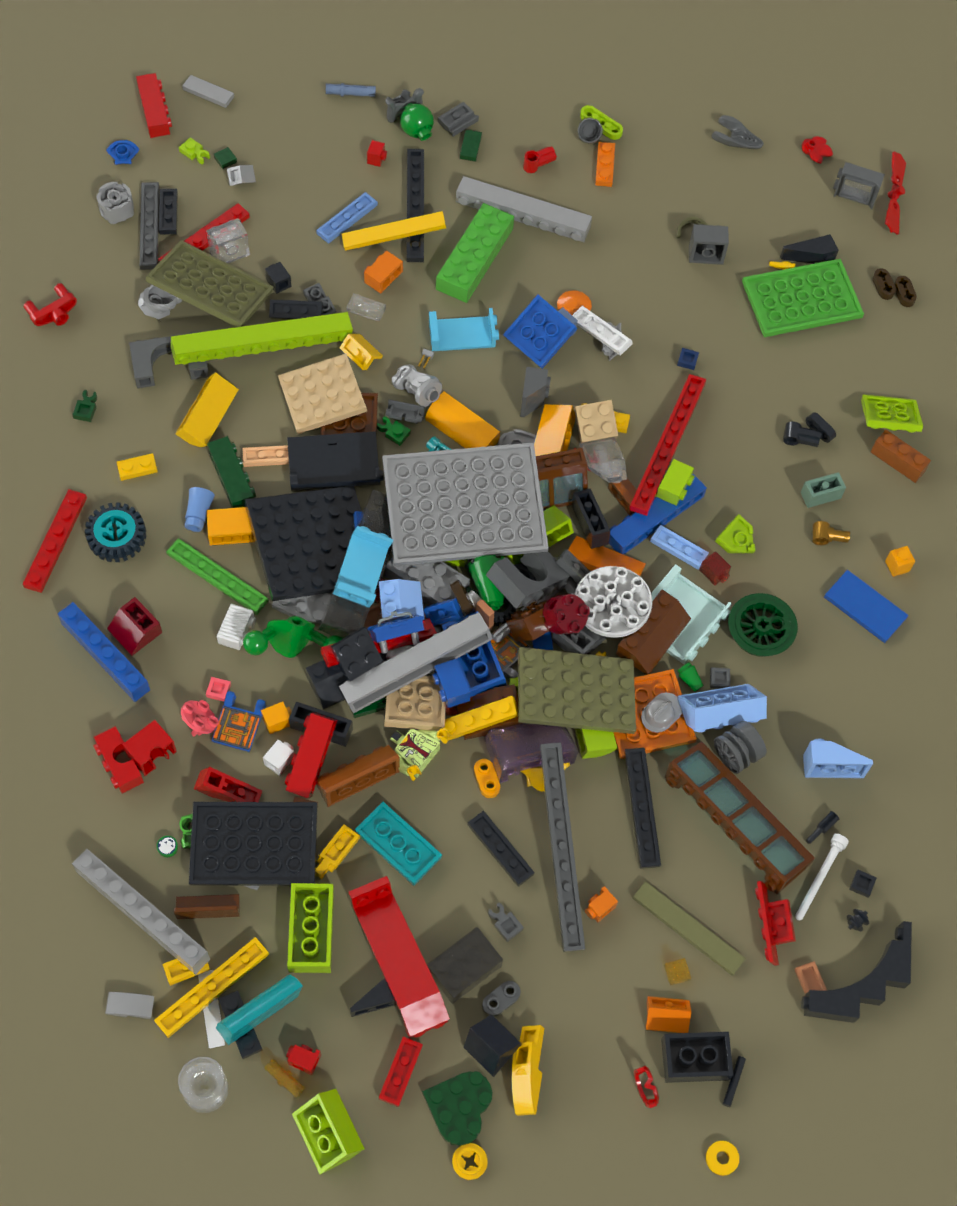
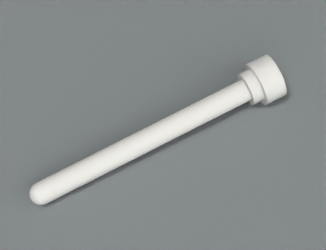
[795,834,849,921]

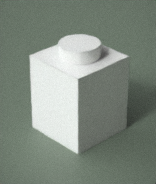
[263,740,294,776]

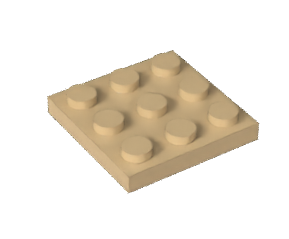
[384,676,446,731]

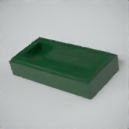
[460,130,482,162]

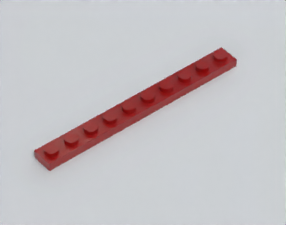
[629,374,706,516]

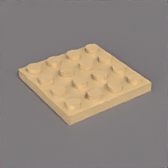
[278,353,367,434]

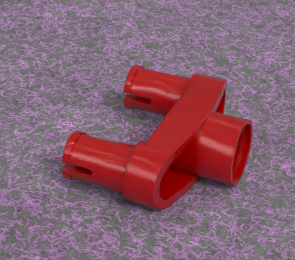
[23,283,77,326]

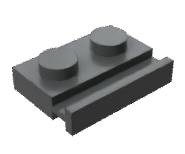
[438,102,479,137]

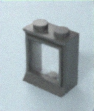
[833,162,885,210]

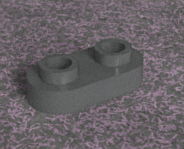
[482,981,521,1017]

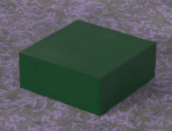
[214,147,237,170]

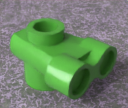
[179,814,193,849]

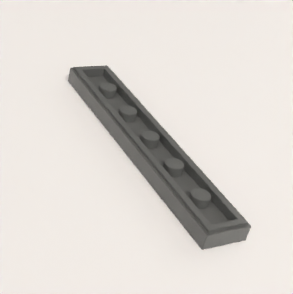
[139,182,159,270]

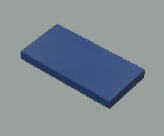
[824,570,908,643]

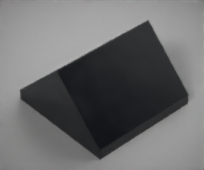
[463,1015,522,1077]

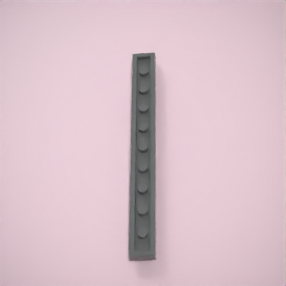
[540,743,585,952]

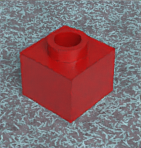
[367,140,387,167]

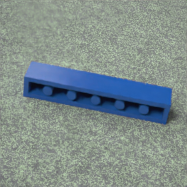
[609,474,707,554]
[58,602,150,702]

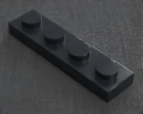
[467,810,535,887]

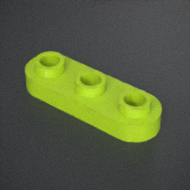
[580,105,623,140]

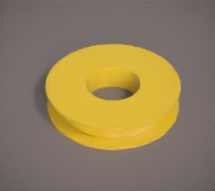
[706,1141,739,1176]

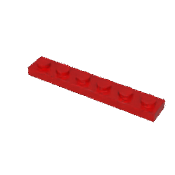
[158,203,250,262]
[23,489,87,593]
[320,618,437,667]

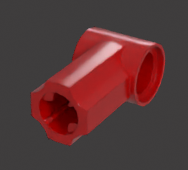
[523,146,557,173]

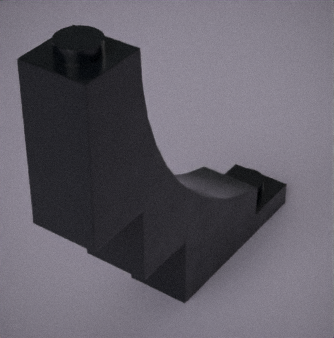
[801,921,912,1023]

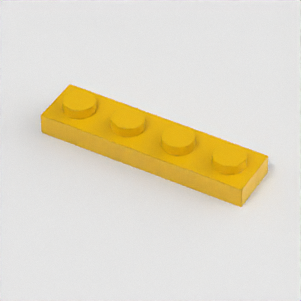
[444,696,518,741]

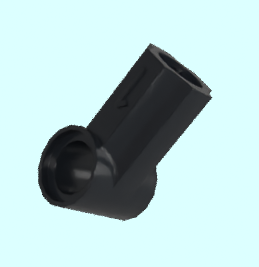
[783,421,821,447]

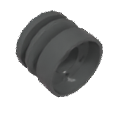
[714,721,767,774]

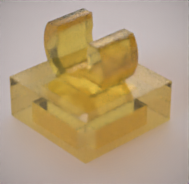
[664,958,691,986]

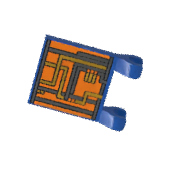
[211,691,266,752]

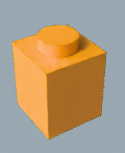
[885,546,915,577]
[261,701,292,734]

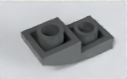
[303,283,336,315]

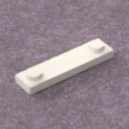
[572,306,633,356]

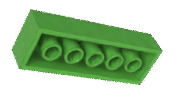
[436,203,514,303]

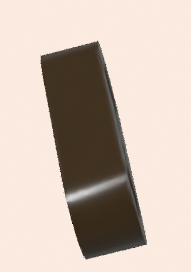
[872,268,896,300]
[894,276,917,307]
[450,580,476,615]

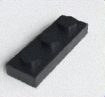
[159,189,178,235]
[269,300,323,319]
[218,990,263,1059]

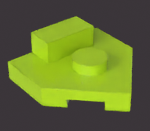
[715,514,755,553]

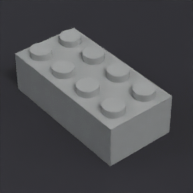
[385,557,470,605]

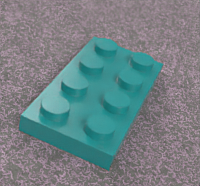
[355,802,442,886]

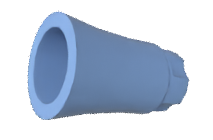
[185,487,215,532]

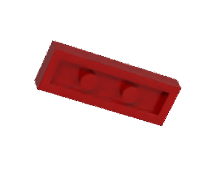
[379,1036,423,1107]

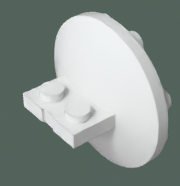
[575,566,652,637]

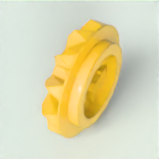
[452,1143,488,1180]

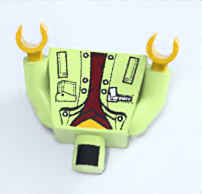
[390,728,451,781]

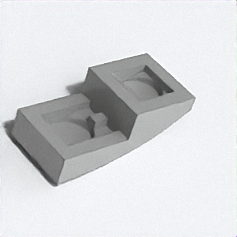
[105,992,154,1019]

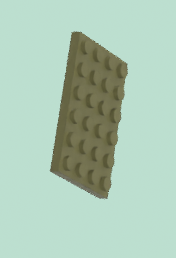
[146,240,274,327]
[518,647,636,734]

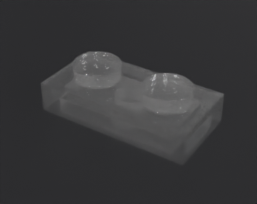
[347,293,386,322]

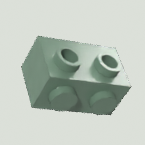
[801,472,846,508]

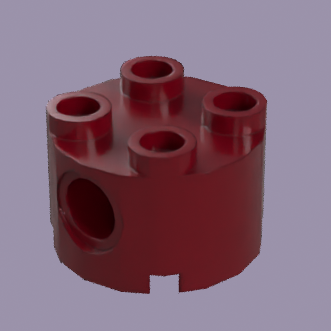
[543,594,590,634]

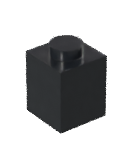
[265,262,292,294]

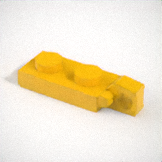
[315,824,360,879]

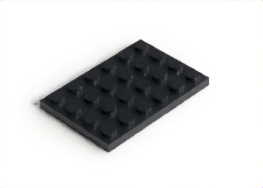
[189,802,318,886]

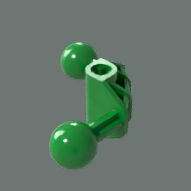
[243,616,343,658]

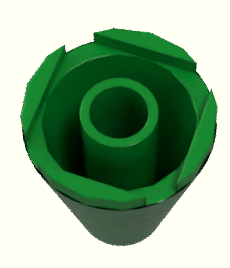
[469,555,505,611]

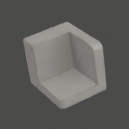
[227,165,256,186]

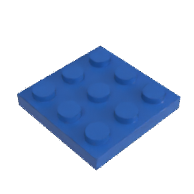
[503,295,577,369]

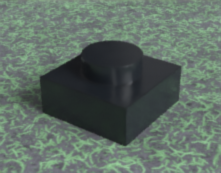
[849,869,877,898]

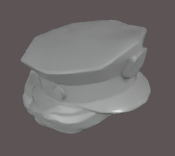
[138,285,182,319]

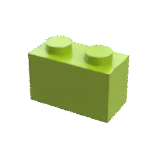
[656,459,695,506]

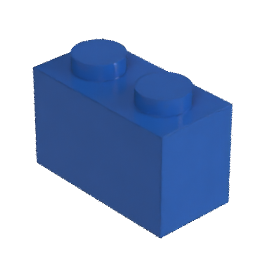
[432,659,470,708]

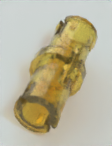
[264,1058,305,1098]

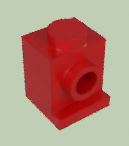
[286,1044,321,1075]

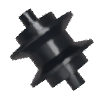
[847,909,869,932]

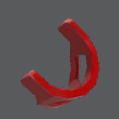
[634,1066,659,1108]

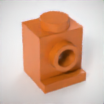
[585,886,618,923]

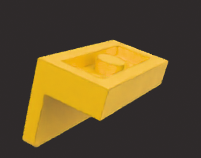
[340,334,383,370]

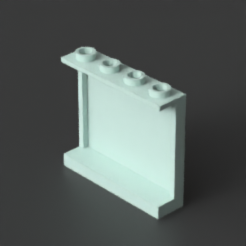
[651,564,732,665]

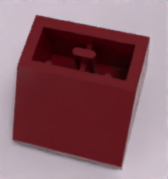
[107,597,162,656]

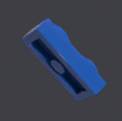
[423,598,464,626]

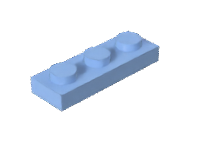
[650,525,709,570]

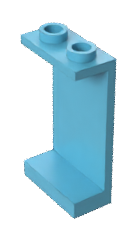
[429,308,499,351]
[333,526,394,607]

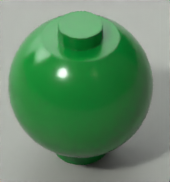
[400,103,434,141]

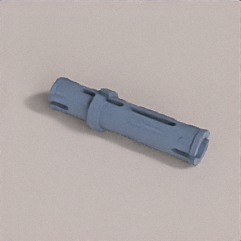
[326,83,376,97]

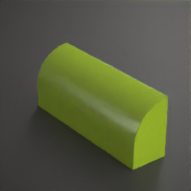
[504,505,574,565]
[574,728,617,759]

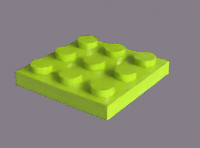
[861,394,923,433]

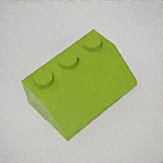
[292,1089,365,1174]

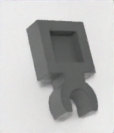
[488,903,524,942]

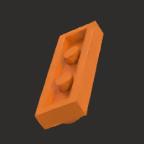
[595,142,615,187]

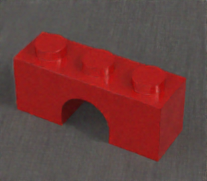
[93,726,144,794]

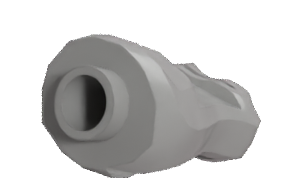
[392,364,442,407]

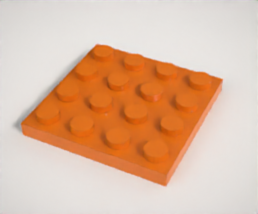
[613,669,697,759]

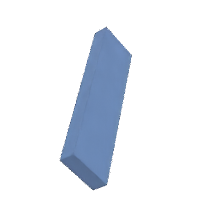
[316,192,378,244]

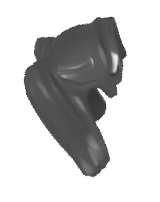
[385,88,424,123]

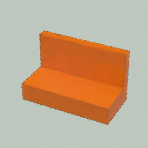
[646,996,691,1033]

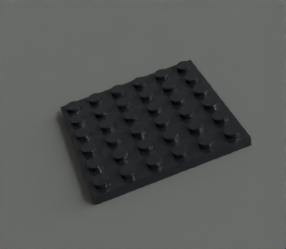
[244,486,383,601]

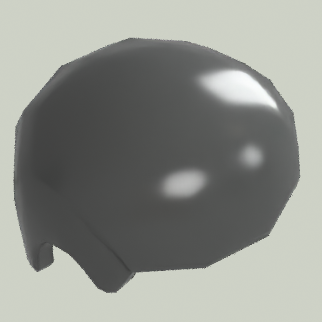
[577,118,603,144]

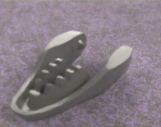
[712,115,764,149]

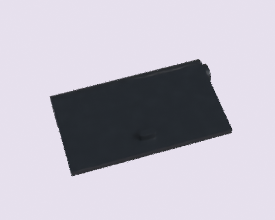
[287,431,384,491]

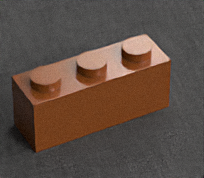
[871,430,931,483]

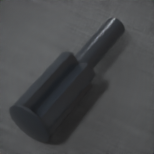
[806,811,840,844]

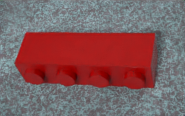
[136,73,172,138]
[285,713,337,798]

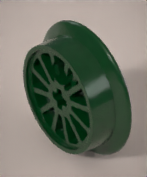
[728,593,798,657]

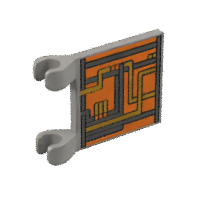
[490,633,531,681]

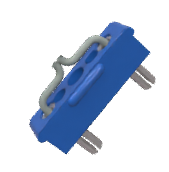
[368,611,424,653]

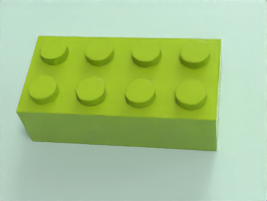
[287,883,334,973]

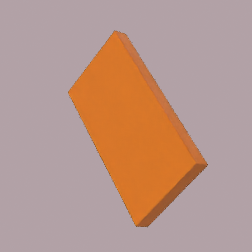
[568,536,646,576]

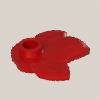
[802,136,833,164]

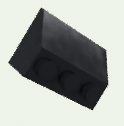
[306,660,347,710]

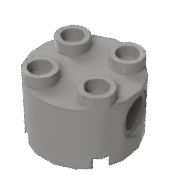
[97,182,134,224]

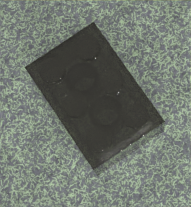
[427,927,503,1004]

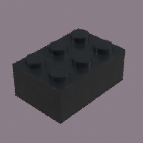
[661,1032,733,1083]

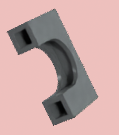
[129,332,209,388]
[486,552,570,609]

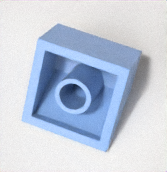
[379,579,424,622]

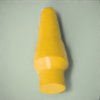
[769,261,796,270]

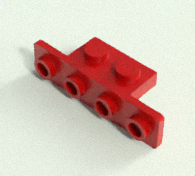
[755,881,796,966]

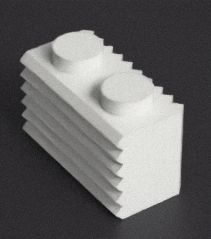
[217,603,256,650]

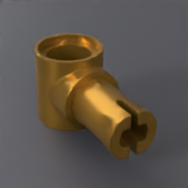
[813,521,850,545]

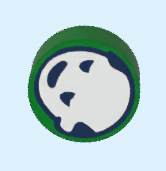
[157,836,178,858]

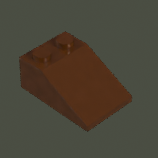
[456,684,523,740]

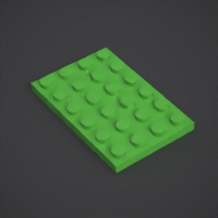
[742,259,864,337]

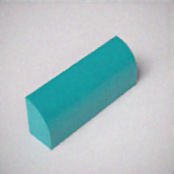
[216,975,303,1045]

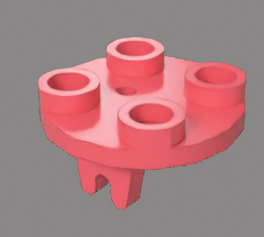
[181,700,219,737]

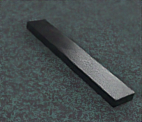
[624,748,661,869]

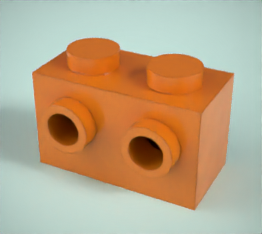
[364,251,403,294]

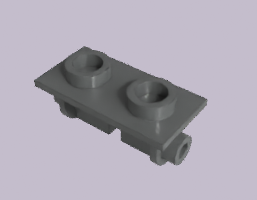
[386,400,424,424]

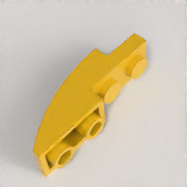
[512,1025,545,1116]

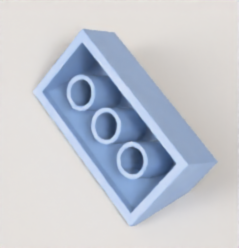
[678,684,767,732]

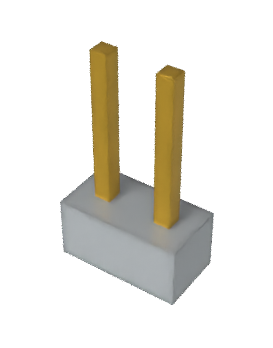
[418,349,434,369]

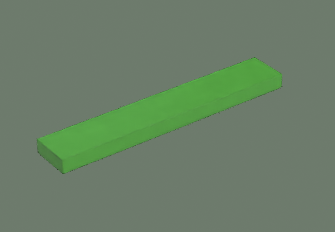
[166,538,269,615]

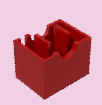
[122,720,177,776]

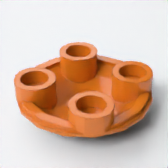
[557,290,592,315]

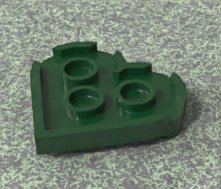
[422,1071,493,1147]

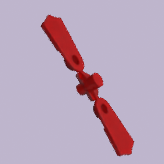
[885,151,906,235]

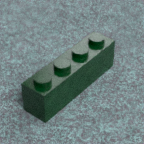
[207,436,256,508]

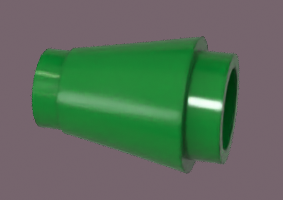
[677,662,704,692]

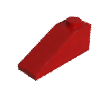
[194,766,262,802]

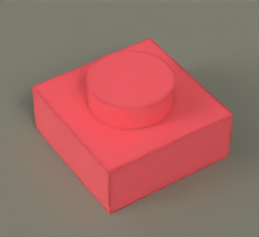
[206,677,231,702]

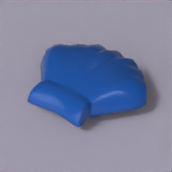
[106,140,139,165]

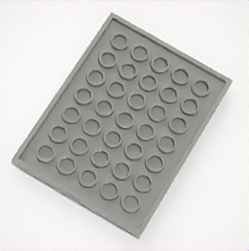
[382,443,548,566]

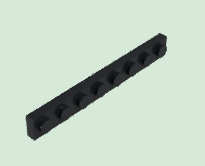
[407,149,424,262]

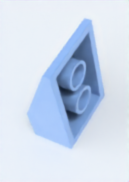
[803,739,873,778]

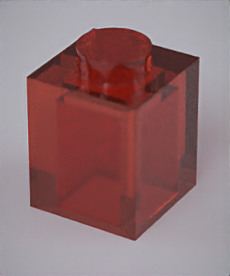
[699,551,731,586]

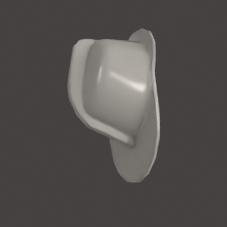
[641,692,682,733]

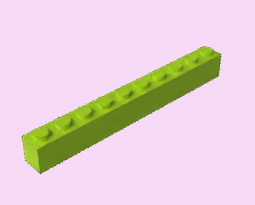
[171,312,353,365]

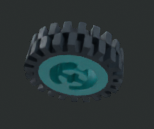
[85,502,147,562]

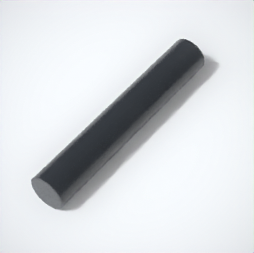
[723,1056,746,1107]

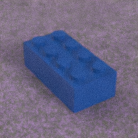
[442,611,507,697]

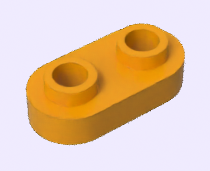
[474,759,500,798]

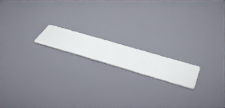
[198,970,225,1048]

